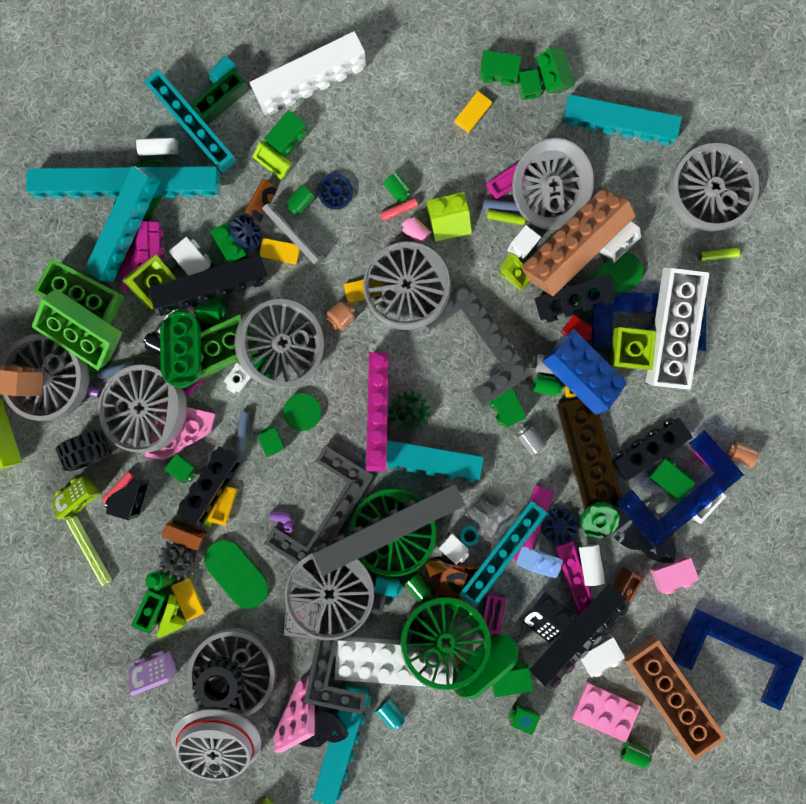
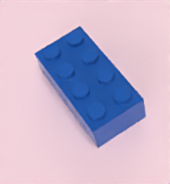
[542,329,628,415]

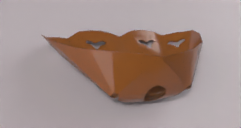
[426,556,479,579]

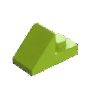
[499,253,529,290]
[156,594,186,638]

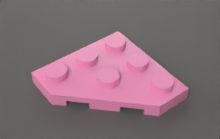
[145,402,216,461]
[273,676,315,753]

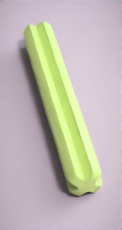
[66,516,112,586]

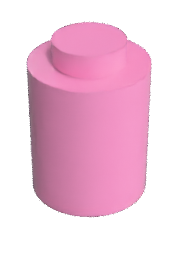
[402,216,432,244]

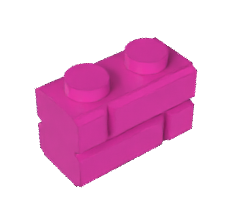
[134,221,164,263]

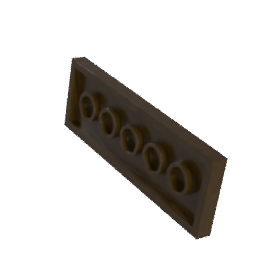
[556,399,624,510]

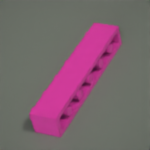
[366,352,388,472]

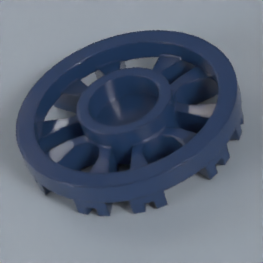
[318,174,353,210]
[229,214,263,249]
[541,508,578,544]

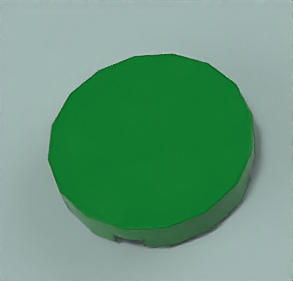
[283,393,322,431]
[580,502,620,539]

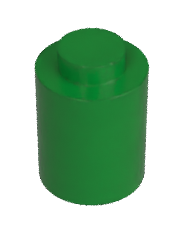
[383,172,412,202]
[286,185,315,215]
[533,373,563,397]
[146,568,176,591]
[404,571,433,602]
[620,740,652,769]

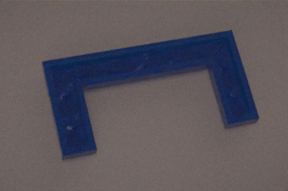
[592,292,706,351]
[616,430,744,548]
[672,608,804,711]

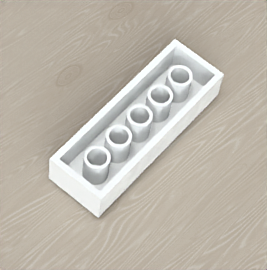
[249,31,366,115]
[646,268,709,390]
[334,636,455,687]

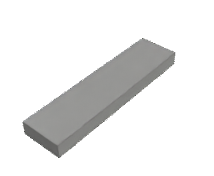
[262,204,325,264]

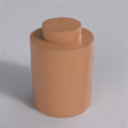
[727,442,759,468]

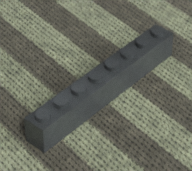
[312,483,465,576]

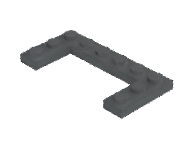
[418,282,531,407]
[264,445,374,574]
[304,584,386,714]

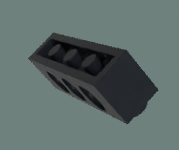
[534,274,618,323]
[612,417,693,480]
[177,446,243,527]

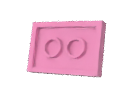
[572,682,641,742]

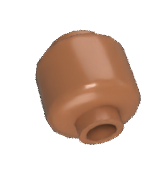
[326,302,355,330]

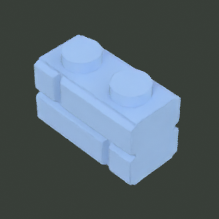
[516,546,563,578]

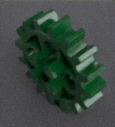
[389,391,430,432]

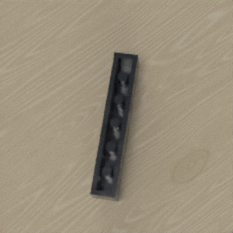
[147,255,268,316]
[529,584,630,690]

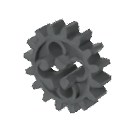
[159,541,202,580]

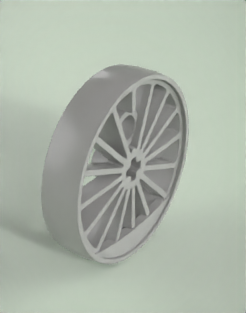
[668,143,759,232]
[363,242,451,330]
[235,299,324,388]
[1,333,89,421]
[98,365,187,453]
[284,551,374,640]
[187,628,277,717]

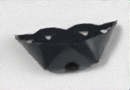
[612,511,676,563]
[299,705,349,748]

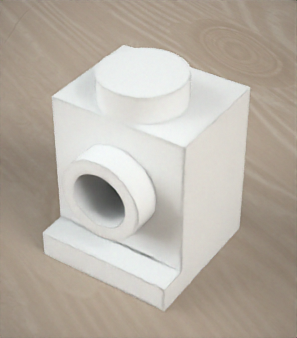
[224,363,252,394]

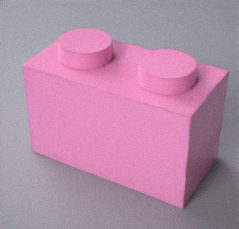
[650,556,699,594]

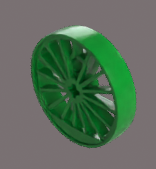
[349,488,437,577]
[400,598,491,691]

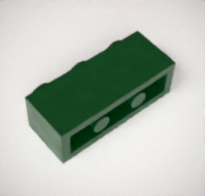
[189,67,249,126]

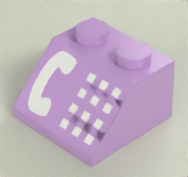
[129,650,177,696]

